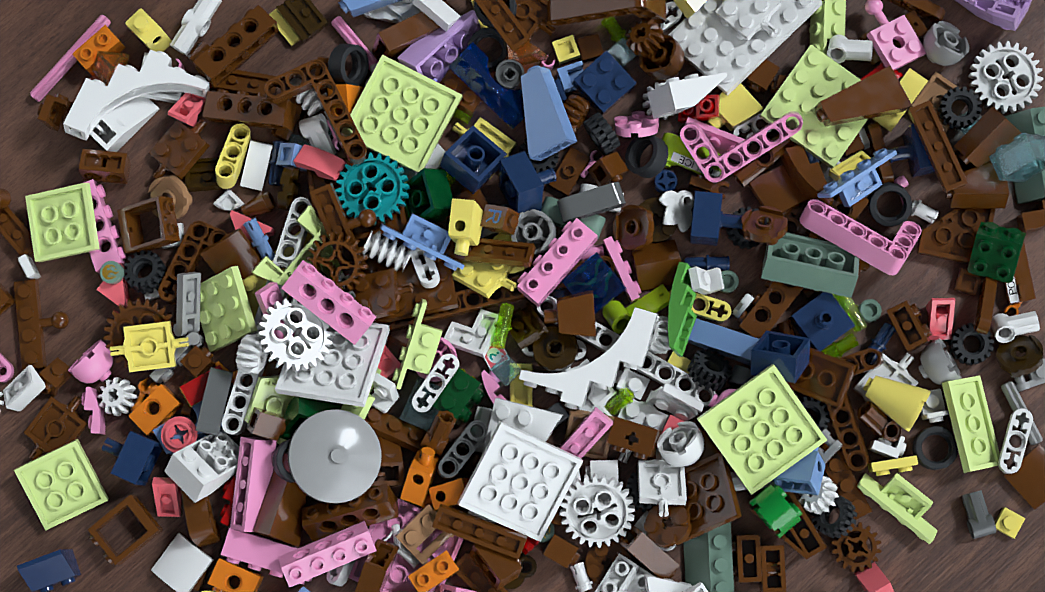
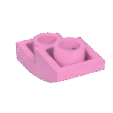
[481,370,506,404]
[81,387,106,435]

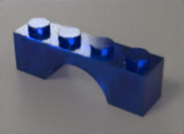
[449,42,525,129]

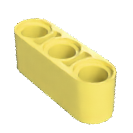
[873,68,928,132]
[215,123,251,189]

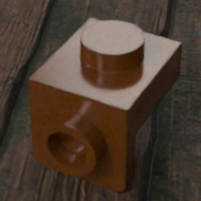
[39,357,73,397]

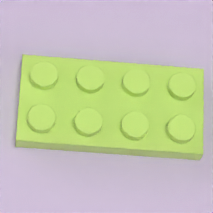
[942,376,1000,473]

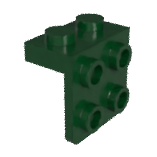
[968,222,1026,283]
[432,368,485,425]

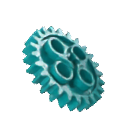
[335,152,410,226]

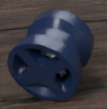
[654,170,677,194]

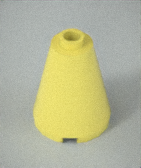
[863,375,931,432]

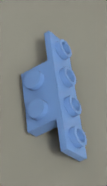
[817,148,897,207]
[379,213,465,271]

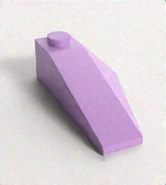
[397,10,481,83]

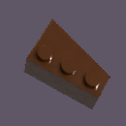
[750,491,827,559]

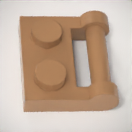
[395,503,455,566]

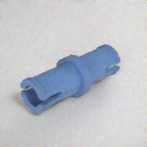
[243,217,275,261]

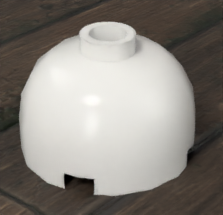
[657,421,704,467]

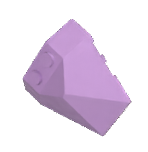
[955,0,1032,31]

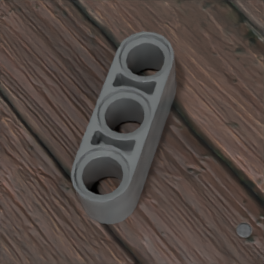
[557,182,626,224]
[196,367,233,436]
[437,420,487,479]

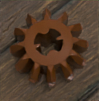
[626,18,664,58]
[563,94,590,133]

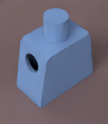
[773,447,825,495]

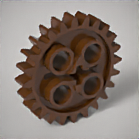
[103,298,176,371]

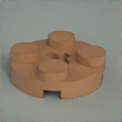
[148,175,192,220]

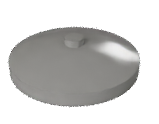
[288,410,381,503]

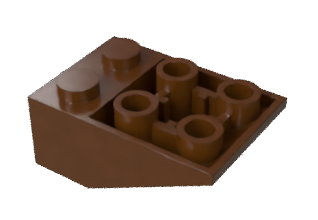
[370,435,404,487]

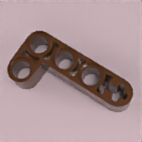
[158,220,227,304]
[180,488,222,548]

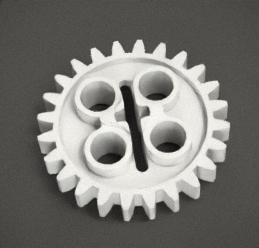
[968,41,1043,114]
[257,298,333,372]
[560,473,635,548]

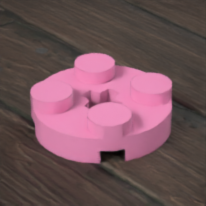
[614,111,659,137]

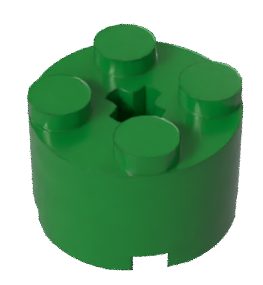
[749,484,803,538]

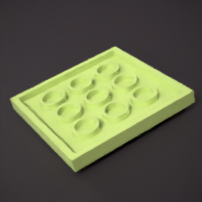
[759,45,868,168]
[341,55,462,173]
[697,364,827,495]

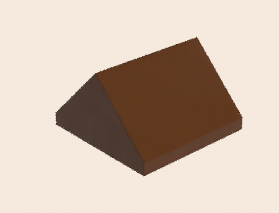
[631,239,681,291]

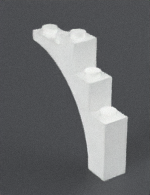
[63,50,210,141]
[519,308,658,410]

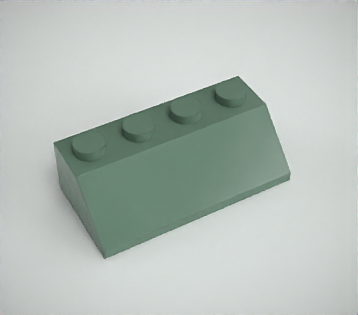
[1004,107,1045,204]
[761,233,859,298]
[683,522,734,592]

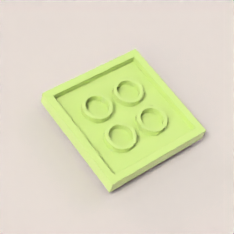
[25,183,100,262]
[200,266,258,352]
[14,439,109,531]

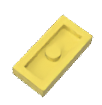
[868,455,918,476]

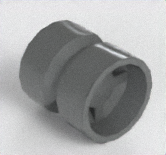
[496,59,525,95]

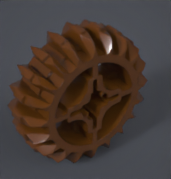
[306,232,368,292]

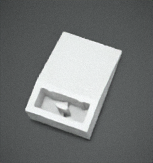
[647,71,727,119]
[90,97,159,152]
[164,429,239,503]

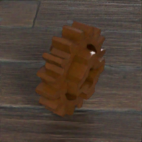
[830,522,882,572]

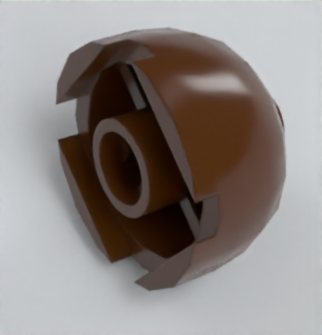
[639,35,684,80]

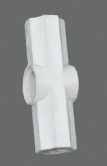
[170,0,222,56]

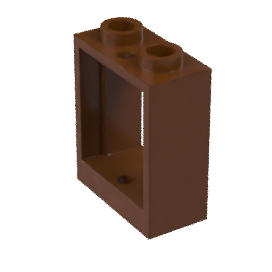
[117,196,180,254]
[87,494,163,565]

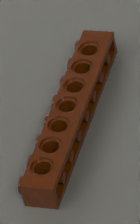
[737,194,869,339]

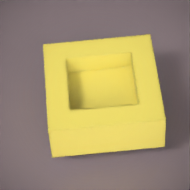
[552,35,580,64]
[995,507,1025,539]

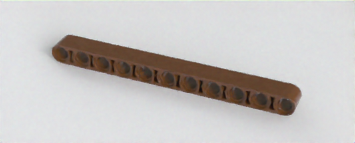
[389,256,615,333]

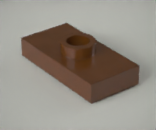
[549,147,590,197]

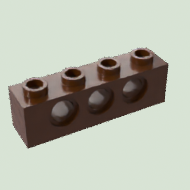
[193,5,279,88]
[202,89,297,131]
[302,483,398,542]

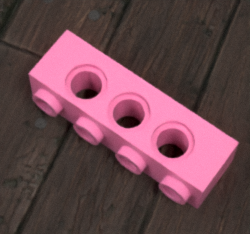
[84,179,127,274]
[281,260,376,345]
[279,521,377,587]

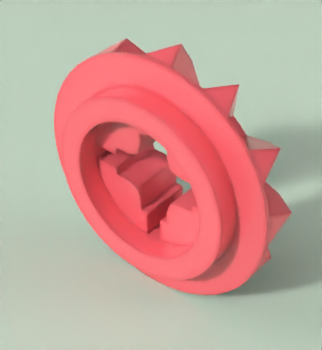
[161,416,198,453]

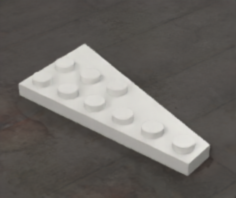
[468,398,563,524]

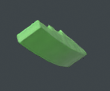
[668,262,697,357]

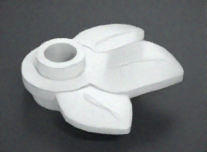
[659,190,694,232]

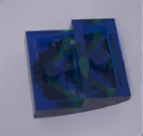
[562,252,627,314]

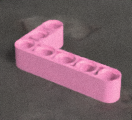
[680,111,803,182]
[800,199,922,275]

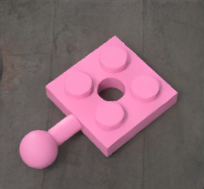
[865,0,926,71]

